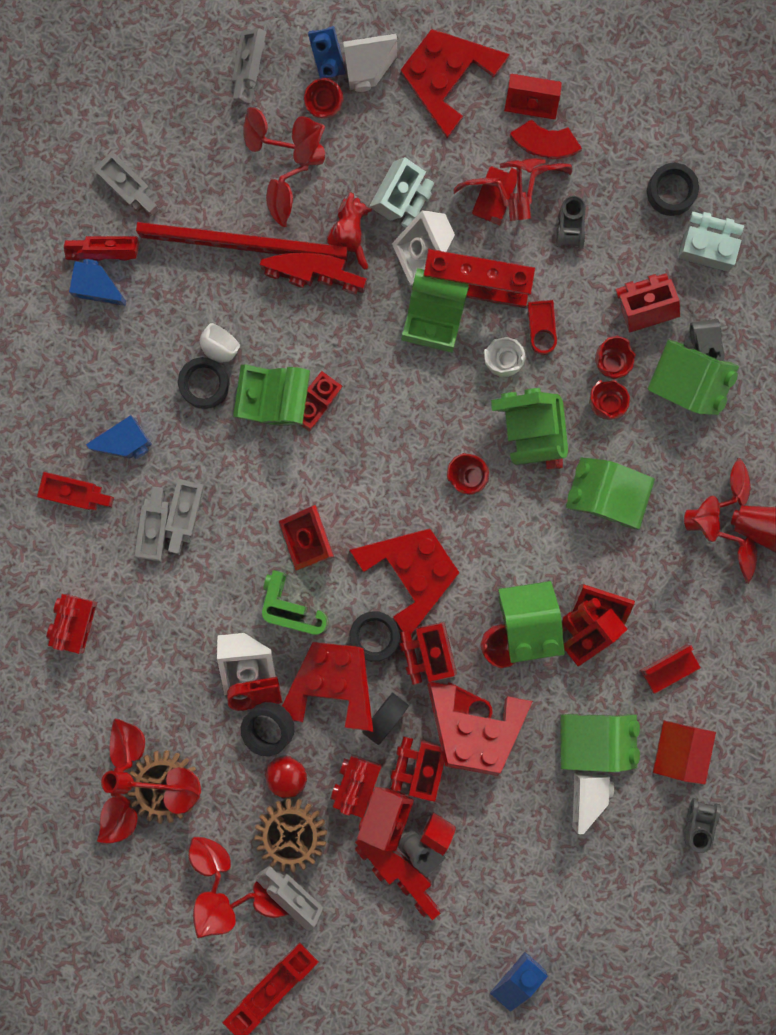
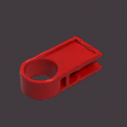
[527,300,557,355]
[227,677,283,711]
[447,682,493,719]

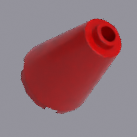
[731,505,776,553]

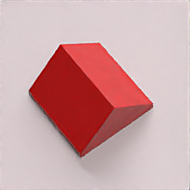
[279,505,334,571]
[571,584,635,640]
[652,720,716,784]

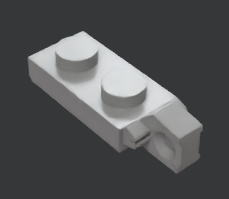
[232,28,266,104]
[93,151,159,216]
[165,479,204,555]
[134,486,170,562]
[256,866,323,931]

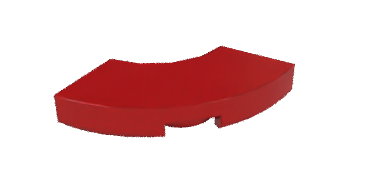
[509,119,582,159]

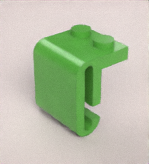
[401,268,469,353]
[647,339,739,415]
[233,364,310,426]
[491,388,568,465]
[565,457,655,530]
[262,570,329,635]
[498,581,565,663]
[560,714,640,772]

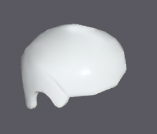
[200,323,240,363]
[484,337,525,377]

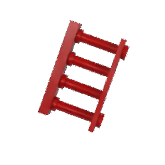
[424,249,535,308]

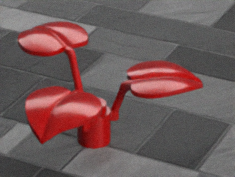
[243,107,325,227]
[453,158,572,221]
[684,458,758,584]
[97,719,201,843]
[188,837,289,938]

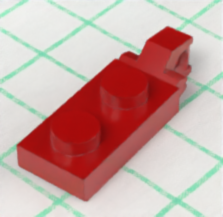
[64,236,139,261]
[37,472,114,510]

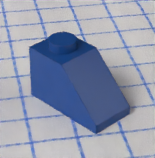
[69,259,126,306]
[86,415,152,459]
[490,952,548,1012]

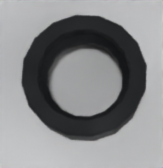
[647,162,699,216]
[177,357,230,409]
[349,611,400,662]
[362,693,409,745]
[240,702,295,757]

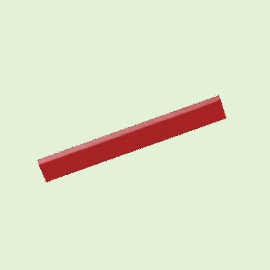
[136,222,348,263]

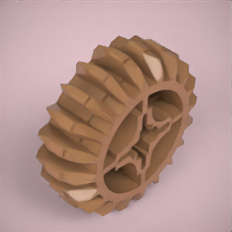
[128,750,200,824]
[254,798,327,873]

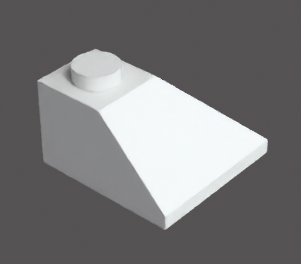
[343,34,397,92]
[392,210,455,286]
[217,633,276,695]
[572,773,614,834]

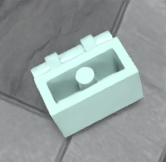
[369,157,434,228]
[678,211,744,272]

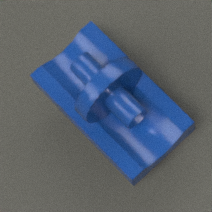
[308,26,346,79]

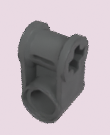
[556,195,586,249]
[689,319,725,361]
[684,798,721,853]
[398,831,446,877]

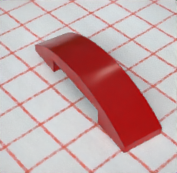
[222,942,319,1035]

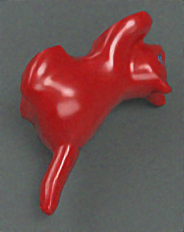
[327,192,372,270]

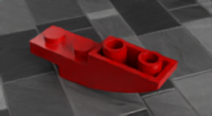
[259,253,367,295]
[355,838,441,920]

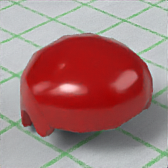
[304,78,344,119]
[595,335,636,379]
[589,380,630,420]
[447,453,489,495]
[480,624,516,669]
[265,756,307,799]

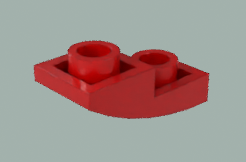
[301,371,343,432]
[420,812,456,856]

